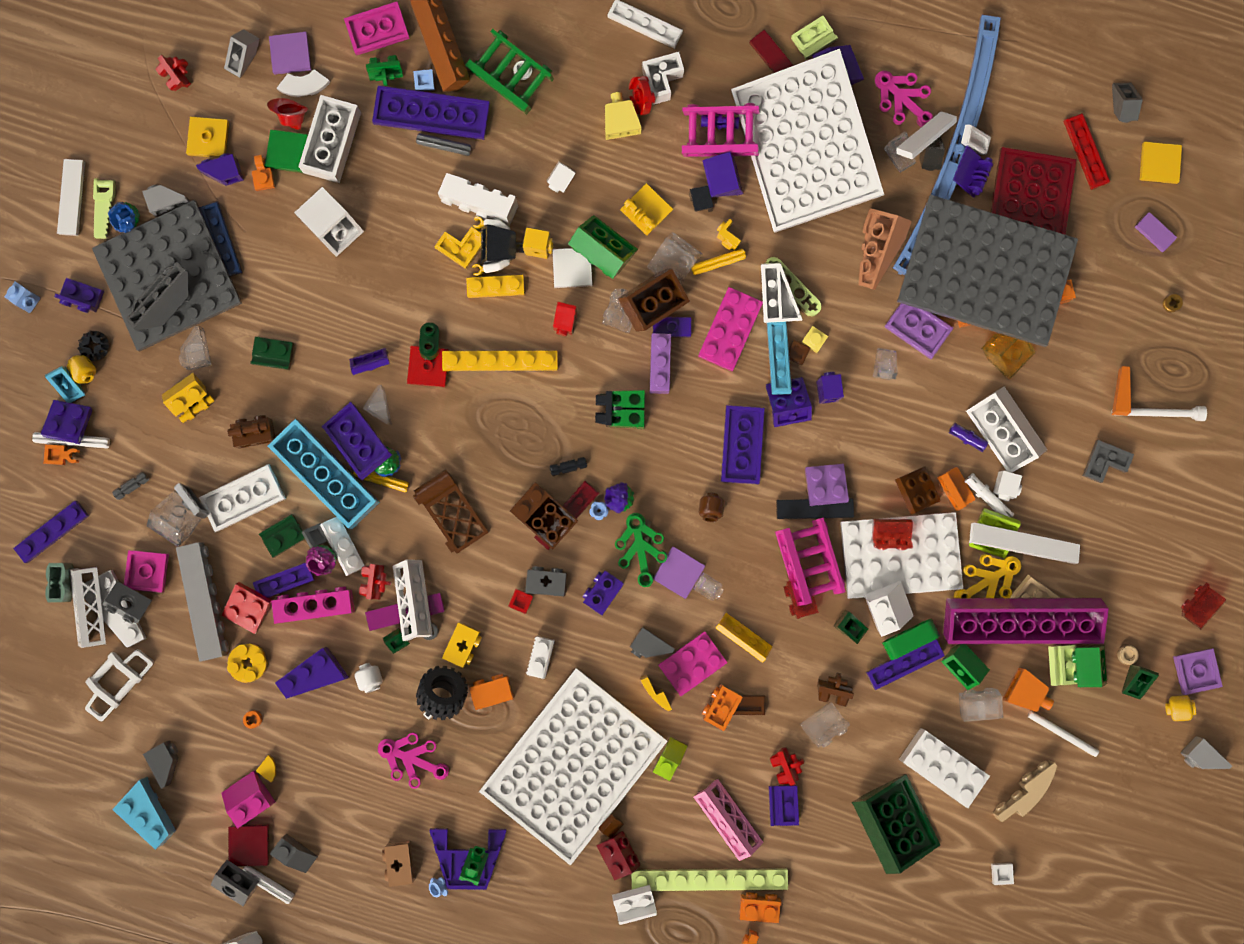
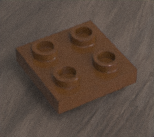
[895,466,941,515]

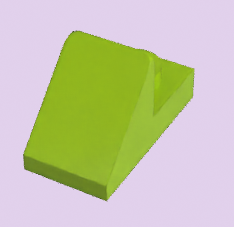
[653,737,687,781]

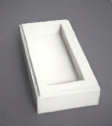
[961,125,991,155]

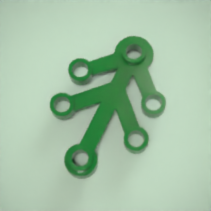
[615,513,668,587]

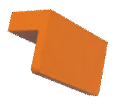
[937,467,975,511]

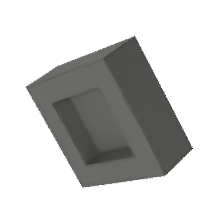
[302,523,328,549]

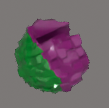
[306,545,337,576]

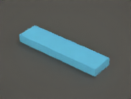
[767,321,792,394]

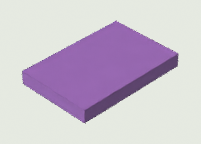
[884,303,953,359]

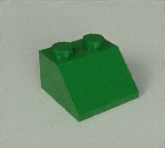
[1072,645,1107,687]

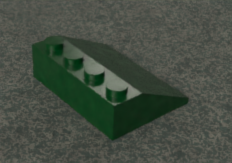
[852,774,940,874]

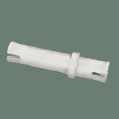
[964,473,1014,517]

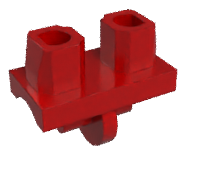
[155,55,191,91]
[359,564,391,600]
[770,747,805,786]

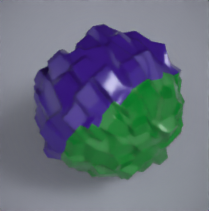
[604,482,635,513]

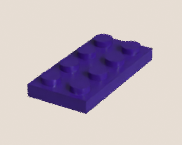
[322,402,392,480]
[721,405,764,485]

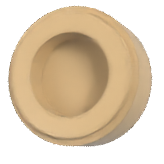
[1117,645,1139,665]

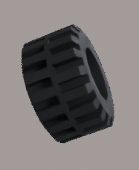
[416,666,468,720]

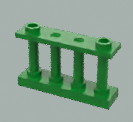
[465,28,554,115]

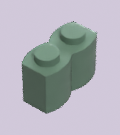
[45,563,74,602]

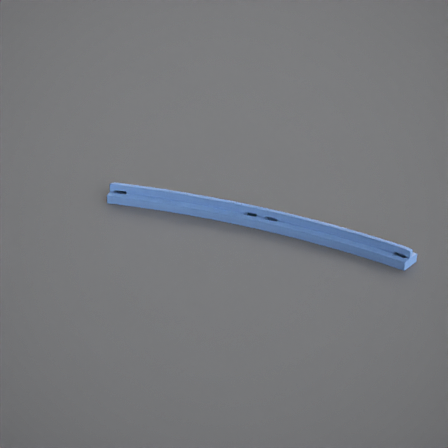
[893,15,1001,275]

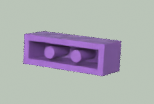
[650,333,671,394]

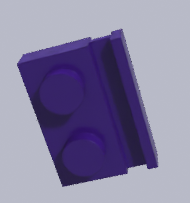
[768,785,799,826]

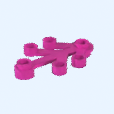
[875,71,933,127]
[378,732,449,789]

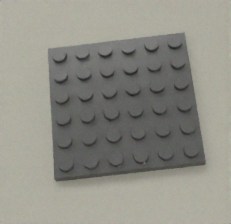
[92,200,242,351]

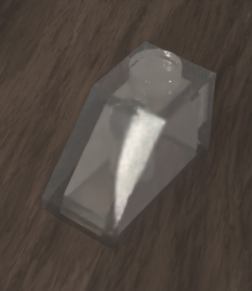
[179,326,212,370]
[692,573,724,601]

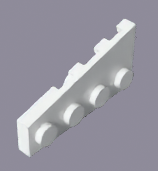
[83,570,146,648]

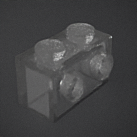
[959,688,1003,722]

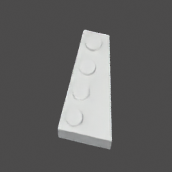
[438,173,518,227]

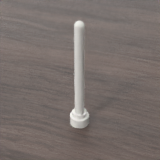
[1111,406,1207,421]

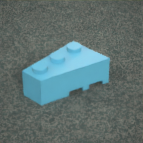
[112,777,176,850]

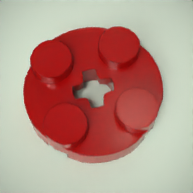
[629,76,655,115]

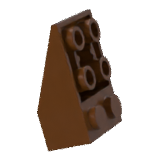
[510,482,578,550]

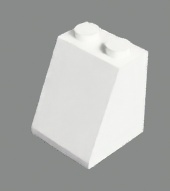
[294,187,364,257]

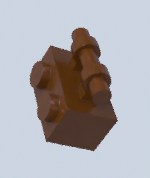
[227,415,275,449]

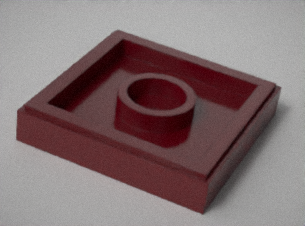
[228,825,269,867]

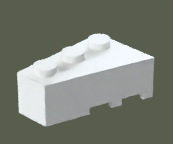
[761,262,803,323]

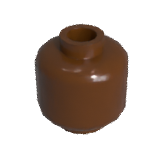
[698,493,724,522]

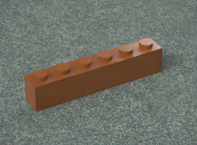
[410,0,471,91]

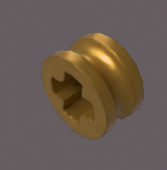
[1162,294,1183,313]

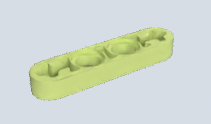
[765,257,821,317]

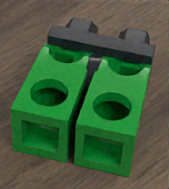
[595,390,645,429]

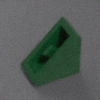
[833,611,868,644]
[1122,665,1159,700]

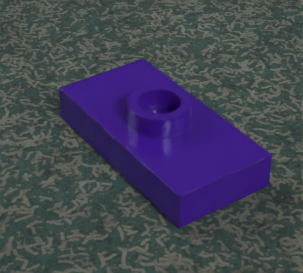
[653,317,691,337]
[349,348,390,375]

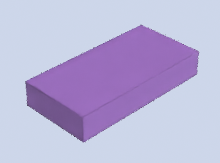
[1135,212,1177,252]

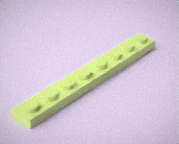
[631,868,788,891]

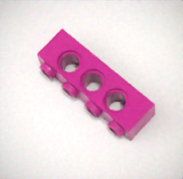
[271,587,355,624]

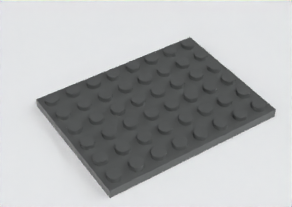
[897,195,1078,347]

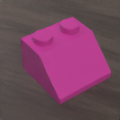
[221,770,276,829]

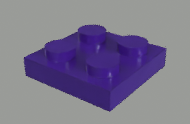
[41,400,92,444]

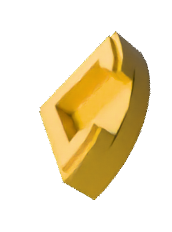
[256,755,276,783]

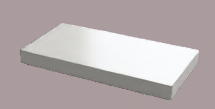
[199,464,286,532]

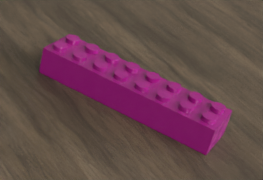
[943,598,1109,644]

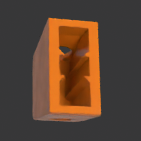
[1002,668,1054,712]

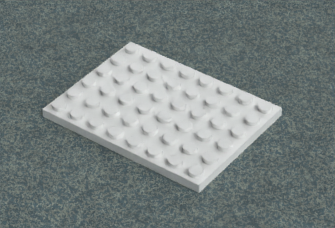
[731,49,884,233]
[479,668,667,865]

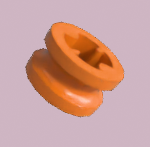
[243,710,263,729]

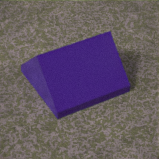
[703,152,743,197]

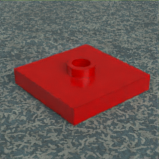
[407,346,449,388]

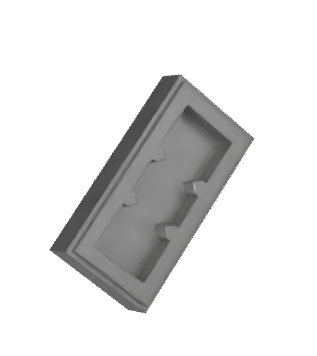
[174,483,209,519]

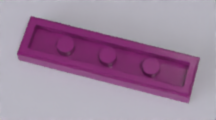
[365,593,445,631]

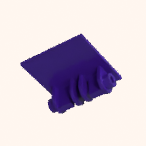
[953,145,993,198]

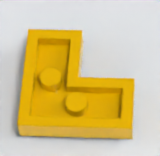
[435,227,481,269]

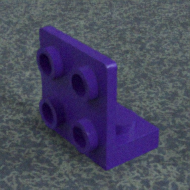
[766,377,812,427]

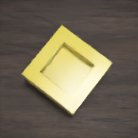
[801,326,828,353]

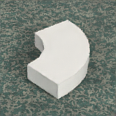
[277,70,330,97]

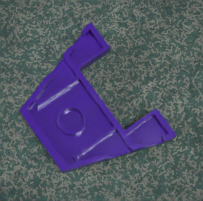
[430,828,507,890]

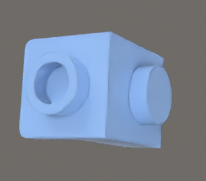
[4,281,40,313]

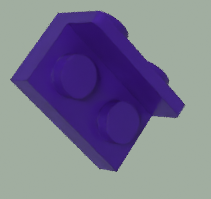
[54,278,104,313]

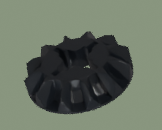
[78,331,109,361]

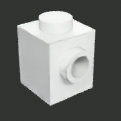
[547,161,575,193]
[993,471,1022,501]

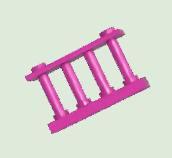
[682,103,760,157]
[775,518,846,606]

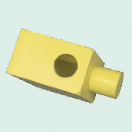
[605,92,641,140]

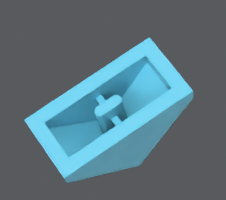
[45,366,85,403]

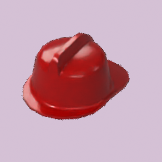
[267,98,308,130]

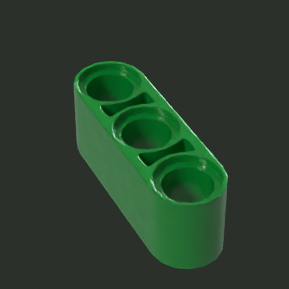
[882,618,940,660]

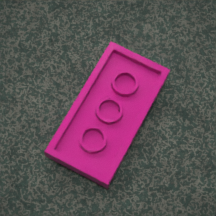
[698,287,763,372]

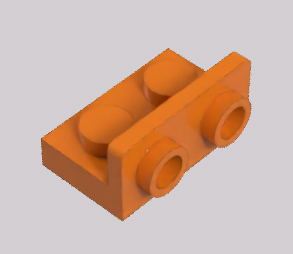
[702,684,743,731]
[739,892,782,923]

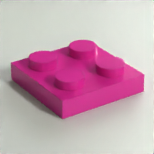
[124,550,169,593]

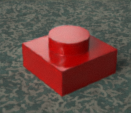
[508,589,534,614]

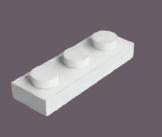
[320,517,364,576]

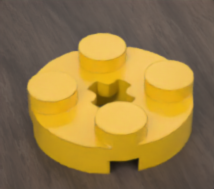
[227,643,268,683]

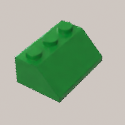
[568,215,638,279]

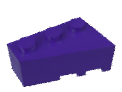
[275,647,350,699]

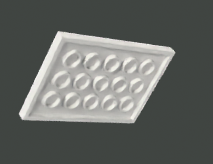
[840,512,963,599]

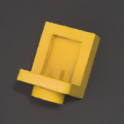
[717,219,741,251]

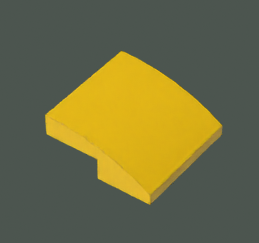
[640,675,672,711]

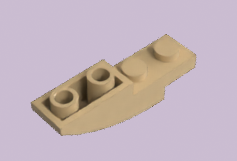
[993,760,1057,822]

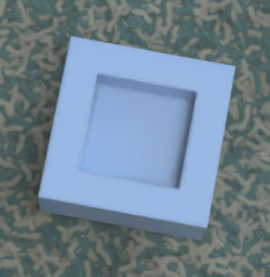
[413,69,435,91]

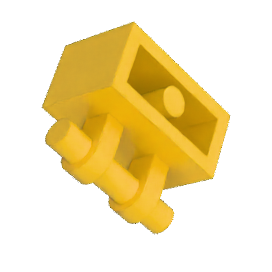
[162,373,215,423]

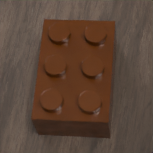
[618,268,690,332]

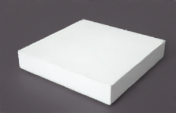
[552,248,592,288]

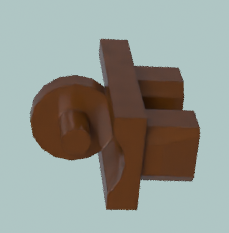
[817,672,854,707]

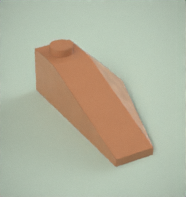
[858,208,912,290]

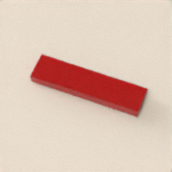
[1063,113,1110,190]

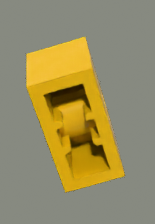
[523,228,554,259]
[442,622,482,668]

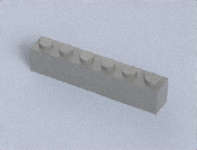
[176,542,229,662]

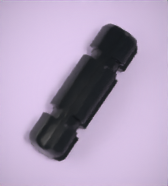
[550,457,587,476]

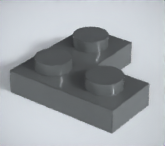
[1082,440,1134,483]

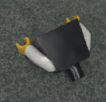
[472,217,524,276]

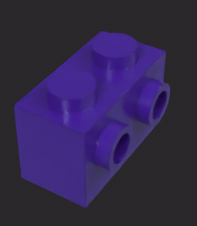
[582,571,624,615]

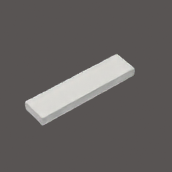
[608,0,683,49]
[897,111,957,159]
[57,159,85,236]

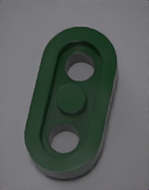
[419,323,440,360]

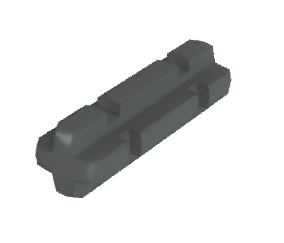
[112,472,149,500]

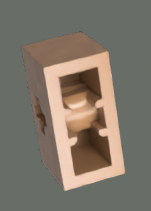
[382,841,415,887]

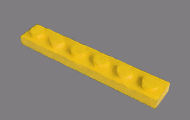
[442,351,558,371]

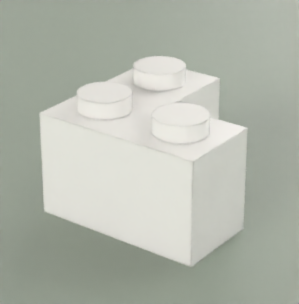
[642,52,684,105]

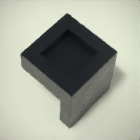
[689,185,713,212]

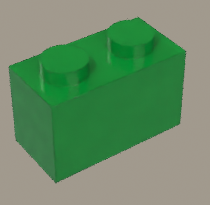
[941,644,990,690]

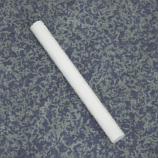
[1027,710,1099,757]

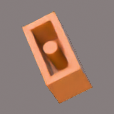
[469,674,514,710]

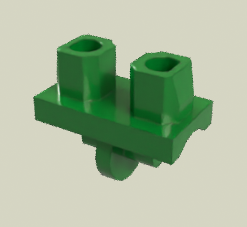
[366,55,403,86]
[459,846,489,886]

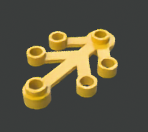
[954,554,1021,598]

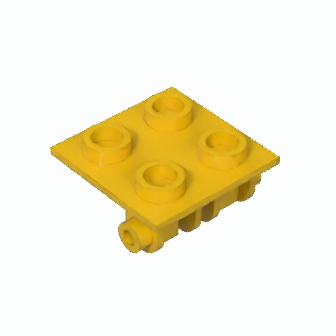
[620,183,673,236]

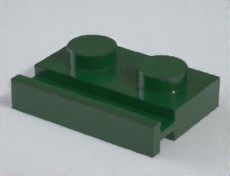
[250,337,294,370]
[259,514,305,558]

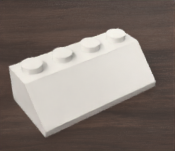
[966,387,1047,473]

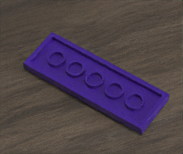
[372,86,490,140]

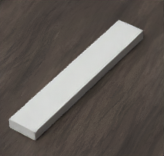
[969,523,1080,564]

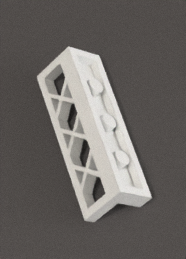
[393,559,433,641]
[69,567,106,648]

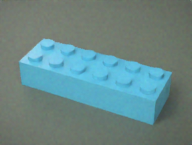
[268,419,380,529]

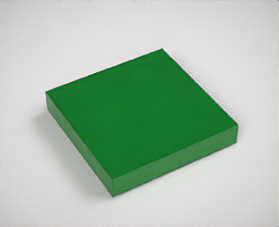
[265,129,308,173]

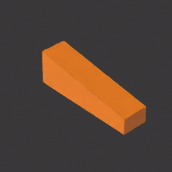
[1112,366,1131,416]

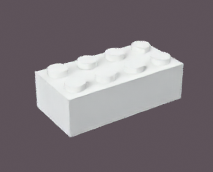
[298,95,361,183]
[899,728,990,808]

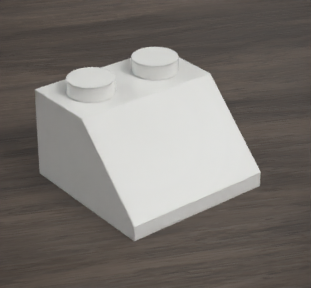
[864,581,913,637]

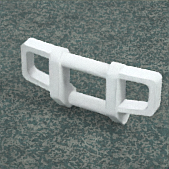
[85,649,154,721]

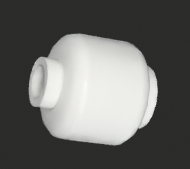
[355,663,383,693]

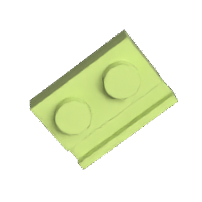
[791,16,838,60]
[1048,645,1077,686]

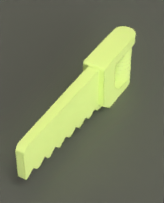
[93,178,116,239]

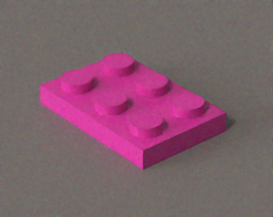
[344,2,410,56]
[658,631,727,697]

